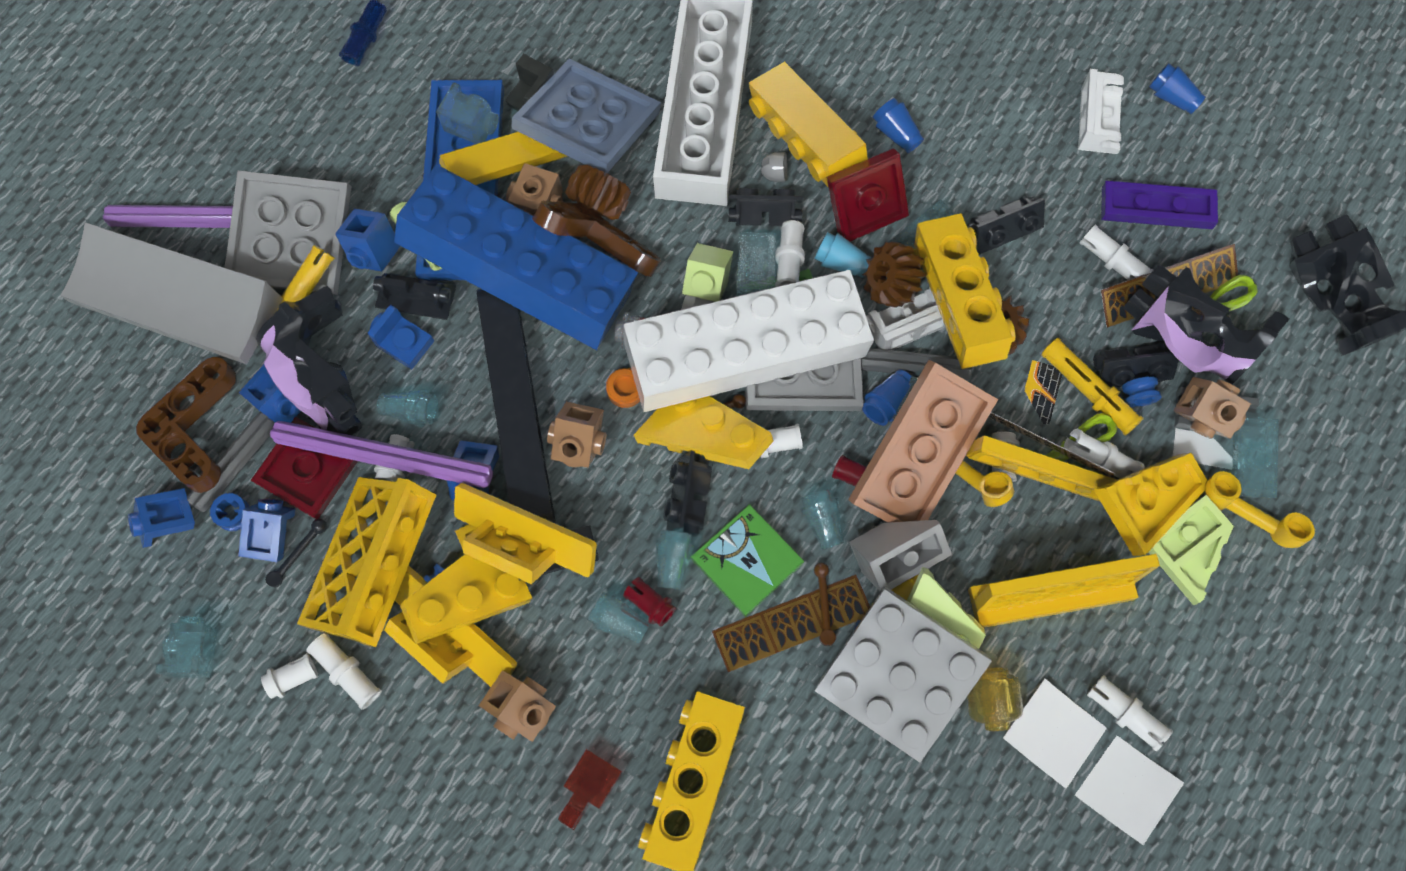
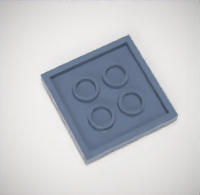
[512,59,661,173]

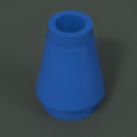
[1149,63,1206,114]
[873,98,924,154]
[862,369,915,426]

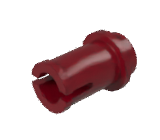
[832,455,867,487]
[623,577,676,626]

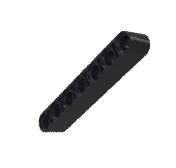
[476,289,556,524]

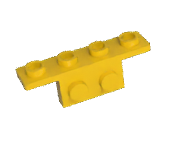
[454,483,597,584]
[384,566,517,687]

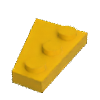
[634,396,774,469]
[1093,453,1207,556]
[400,554,532,644]

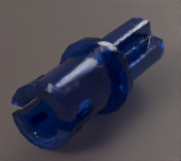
[339,0,387,67]

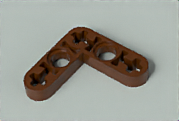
[532,201,661,277]
[136,357,236,493]

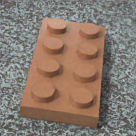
[848,360,998,522]

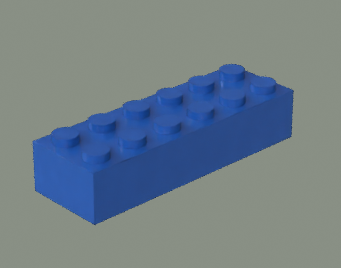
[394,164,638,350]

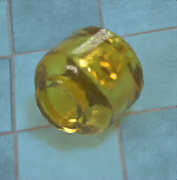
[967,667,1023,731]

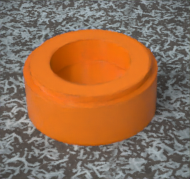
[606,368,640,408]

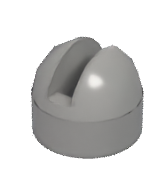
[761,152,788,182]

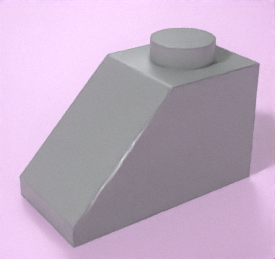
[849,520,952,592]

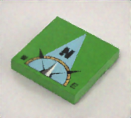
[691,504,804,617]

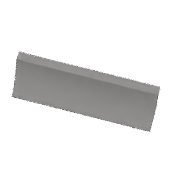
[60,222,283,364]

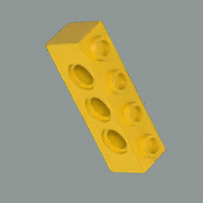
[914,213,1015,369]
[638,691,745,871]

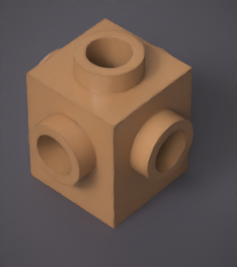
[506,163,563,216]
[1174,377,1251,439]
[547,401,607,468]
[478,670,556,742]

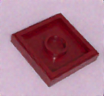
[826,148,909,242]
[251,416,358,519]

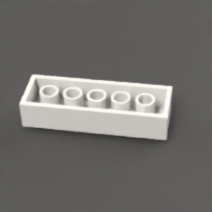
[653,0,753,206]
[623,270,874,412]

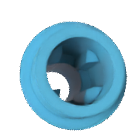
[814,232,872,278]

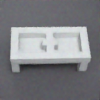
[1078,69,1124,154]
[866,286,945,350]

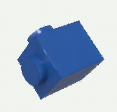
[335,208,401,272]

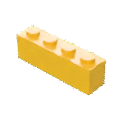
[749,61,868,187]

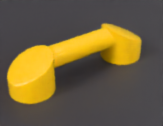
[955,460,1014,507]
[1205,471,1315,548]

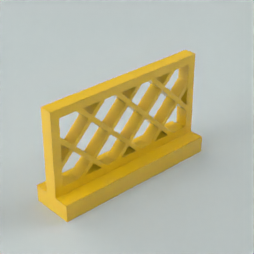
[297,477,436,647]
[968,554,1160,628]

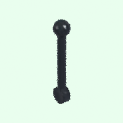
[265,519,327,588]

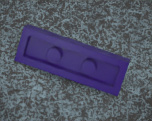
[1101,181,1218,230]

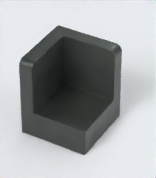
[505,53,554,111]

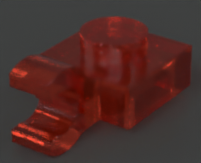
[558,749,622,830]

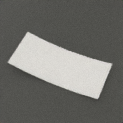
[1003,679,1184,845]

